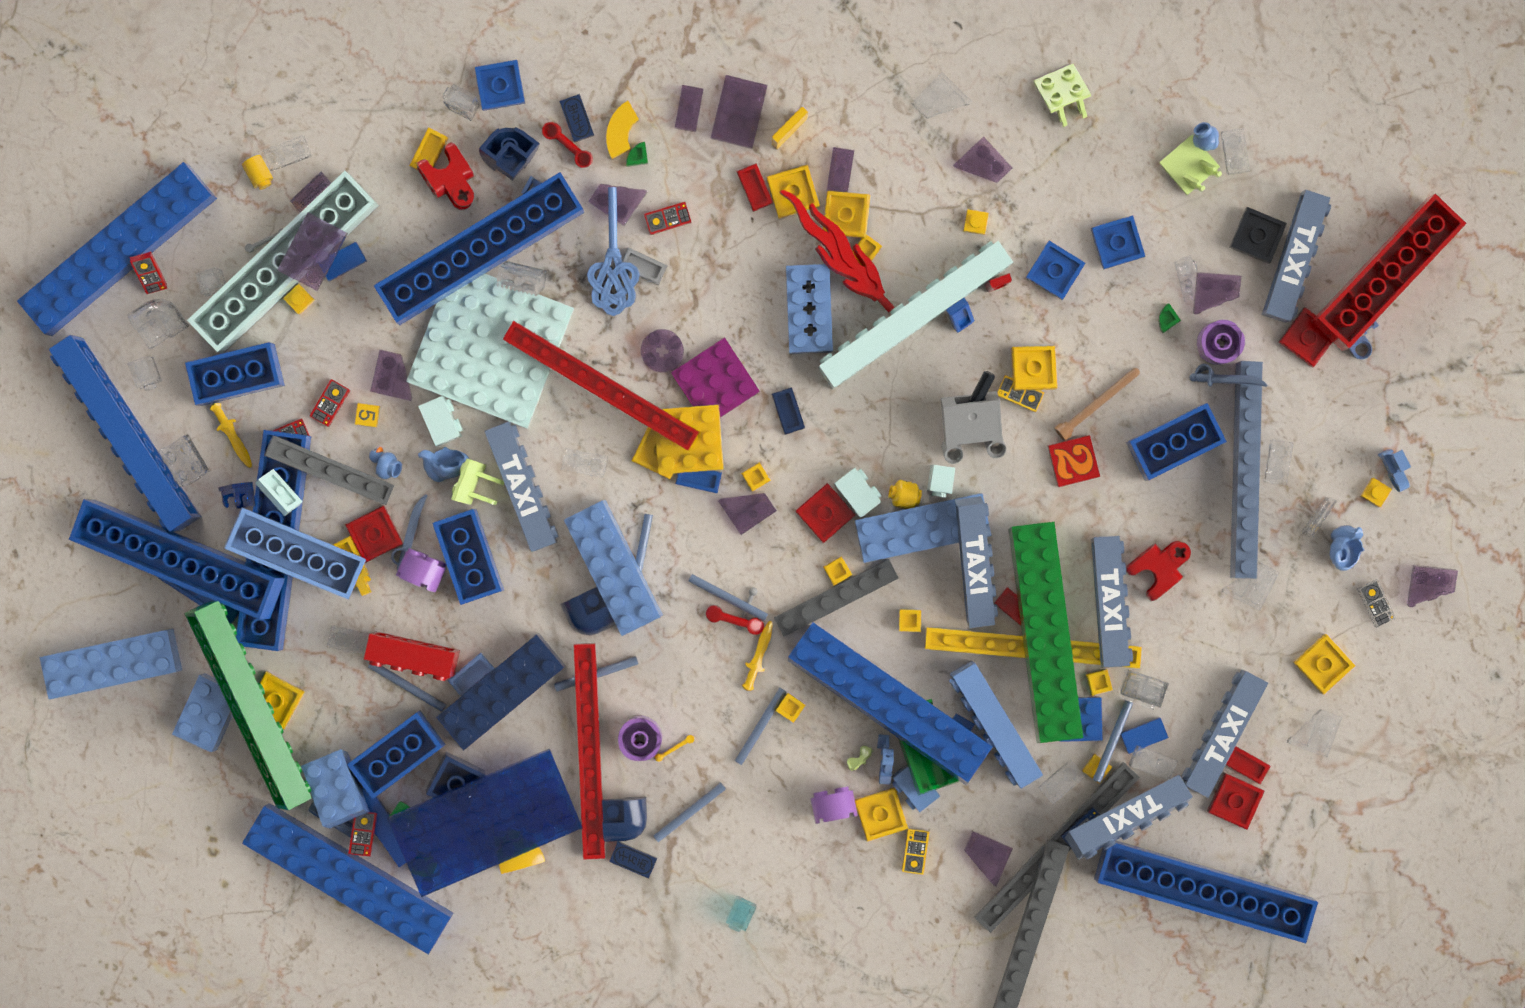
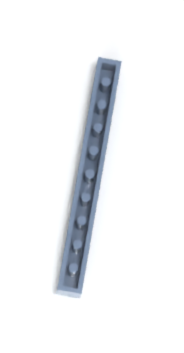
[1230,361,1263,579]

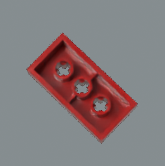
[364,631,460,681]

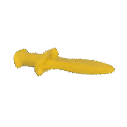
[209,402,252,468]
[742,621,773,691]

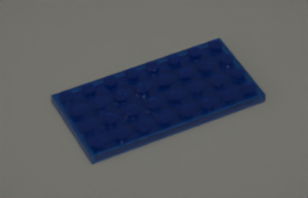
[387,748,583,897]

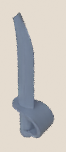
[1189,364,1268,387]
[391,494,427,571]

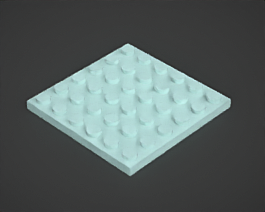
[406,274,574,429]

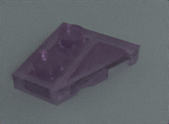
[953,136,1013,183]
[588,184,648,227]
[1193,272,1242,314]
[370,350,412,401]
[718,493,777,535]
[1407,565,1458,607]
[964,830,1013,887]

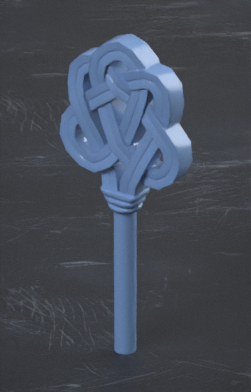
[587,187,640,316]

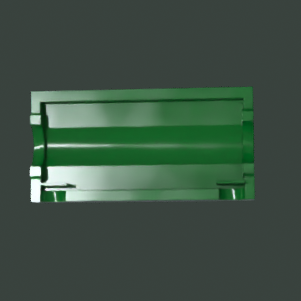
[898,699,960,796]

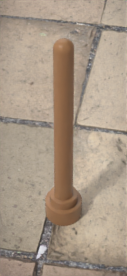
[1054,368,1140,441]

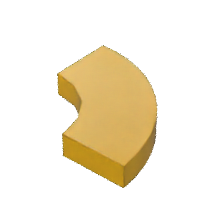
[606,100,639,160]

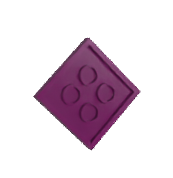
[671,337,760,418]

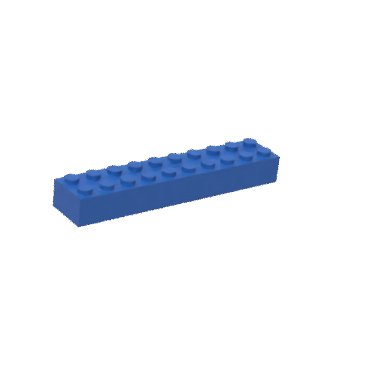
[17,162,217,336]
[374,172,584,325]
[49,335,201,532]
[236,430,312,651]
[69,499,285,619]
[788,622,993,786]
[242,803,454,955]
[1094,841,1318,944]

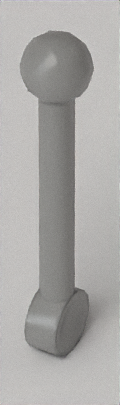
[245,228,284,253]
[736,587,758,630]

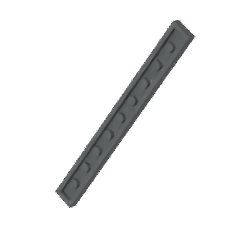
[974,762,1140,933]
[993,839,1070,1008]

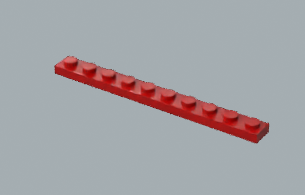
[503,321,700,451]
[574,643,605,860]

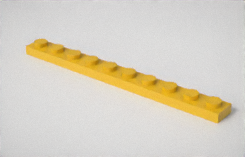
[925,627,1142,669]

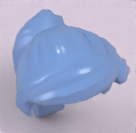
[418,447,469,482]
[1330,525,1364,571]

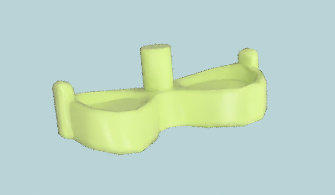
[847,746,874,771]

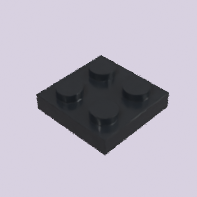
[1229,207,1287,264]

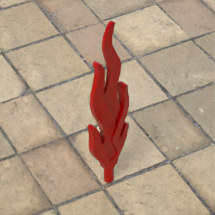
[779,190,895,313]

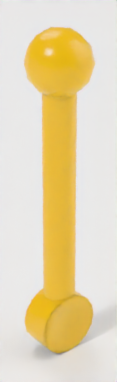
[654,735,694,762]

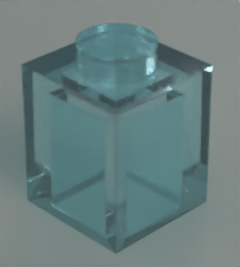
[726,895,756,932]

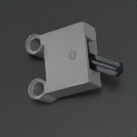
[941,371,1007,464]

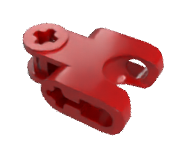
[416,142,474,210]
[1126,541,1191,601]

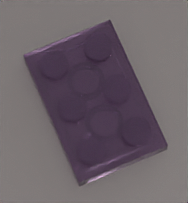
[711,75,768,149]
[278,212,348,291]

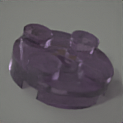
[641,329,684,373]

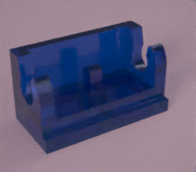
[218,482,256,509]

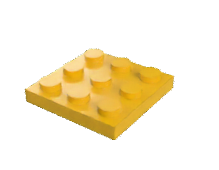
[655,405,724,474]

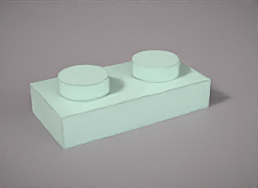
[255,469,302,516]

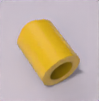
[242,155,273,190]

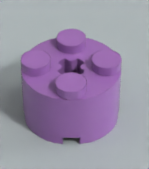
[1197,320,1245,365]
[396,548,446,592]
[618,715,662,761]
[810,787,858,824]

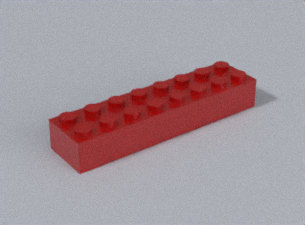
[1311,194,1467,351]

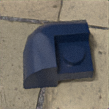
[479,127,540,181]
[560,587,616,636]
[602,797,647,842]

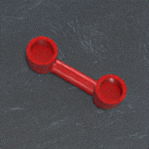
[542,122,593,168]
[706,605,764,635]

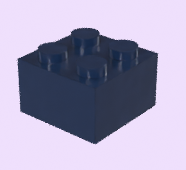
[426,751,485,813]

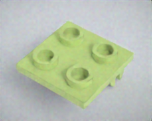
[1034,64,1091,127]
[1159,134,1222,195]
[451,459,504,505]

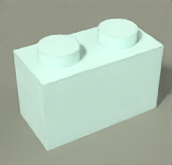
[418,396,463,446]
[927,465,955,498]
[834,468,881,518]

